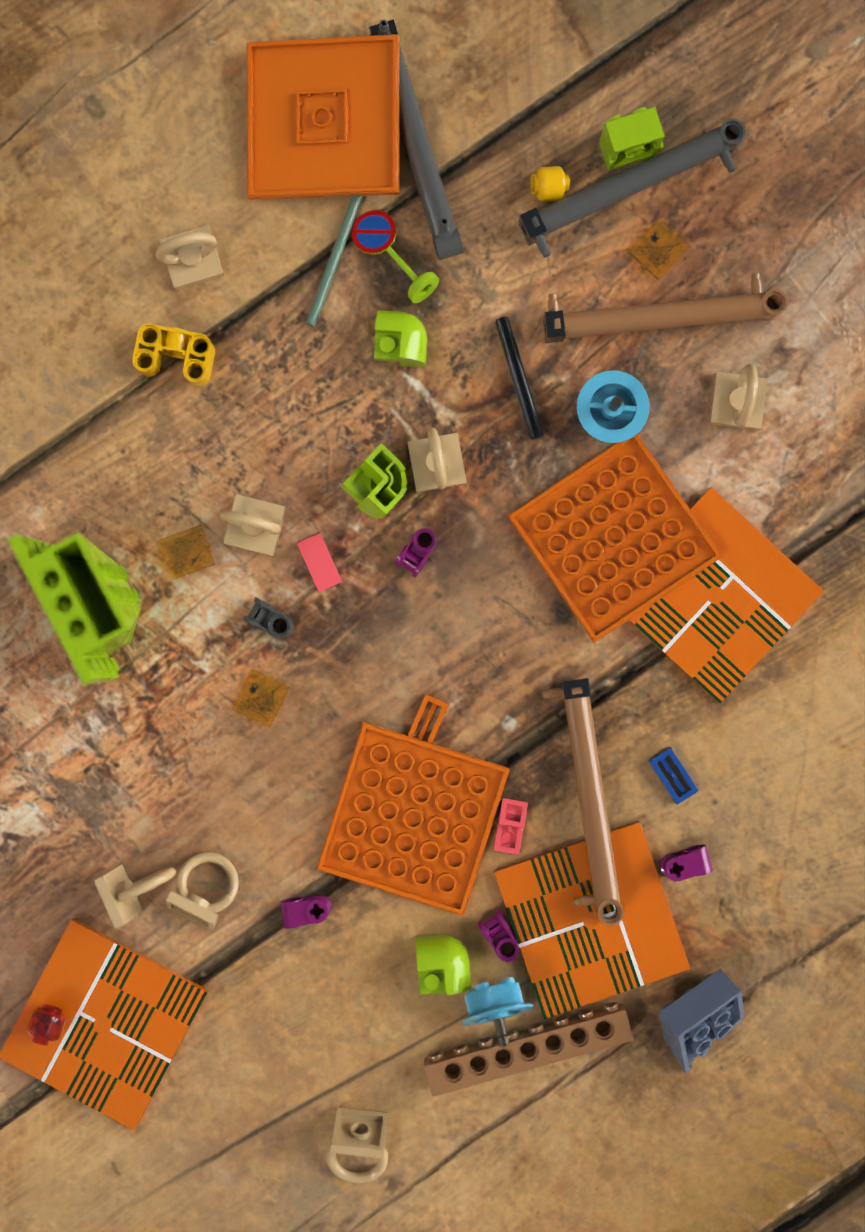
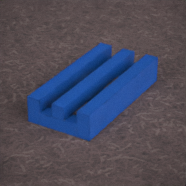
[648,747,699,805]

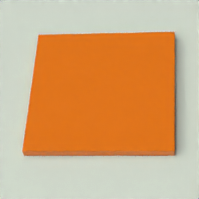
[247,34,400,200]

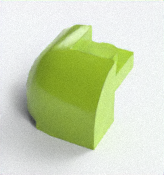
[374,310,427,368]
[340,443,407,519]
[416,934,472,996]

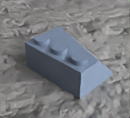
[659,969,745,1073]

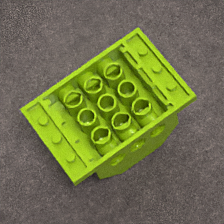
[7,533,141,685]

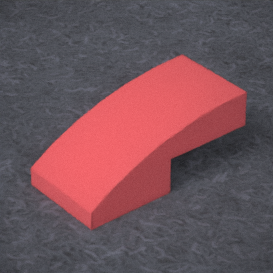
[297,532,342,592]
[493,798,528,855]

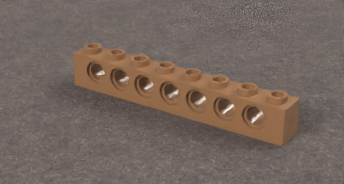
[424,1002,634,1097]

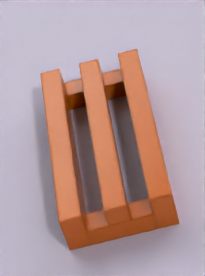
[406,694,449,751]

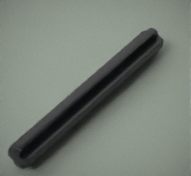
[495,316,543,440]

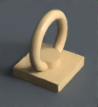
[156,225,224,291]
[709,364,768,431]
[407,428,467,493]
[220,494,287,557]
[166,852,239,931]
[94,865,176,929]
[326,1107,388,1184]

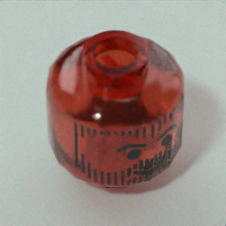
[27,1004,66,1046]

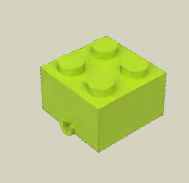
[599,107,665,171]

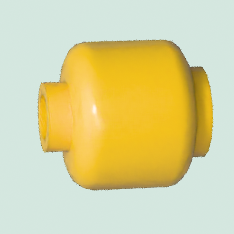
[530,166,570,201]

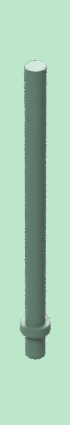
[306,196,363,327]

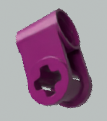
[394,528,437,578]
[659,844,713,882]
[280,895,332,929]
[477,909,519,962]

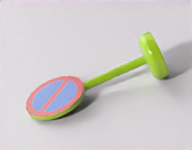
[351,210,439,303]

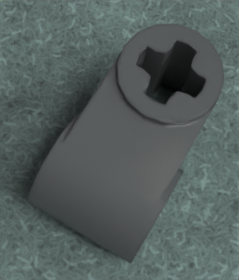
[243,597,295,638]

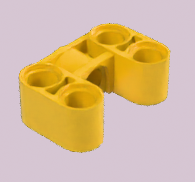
[132,324,215,387]

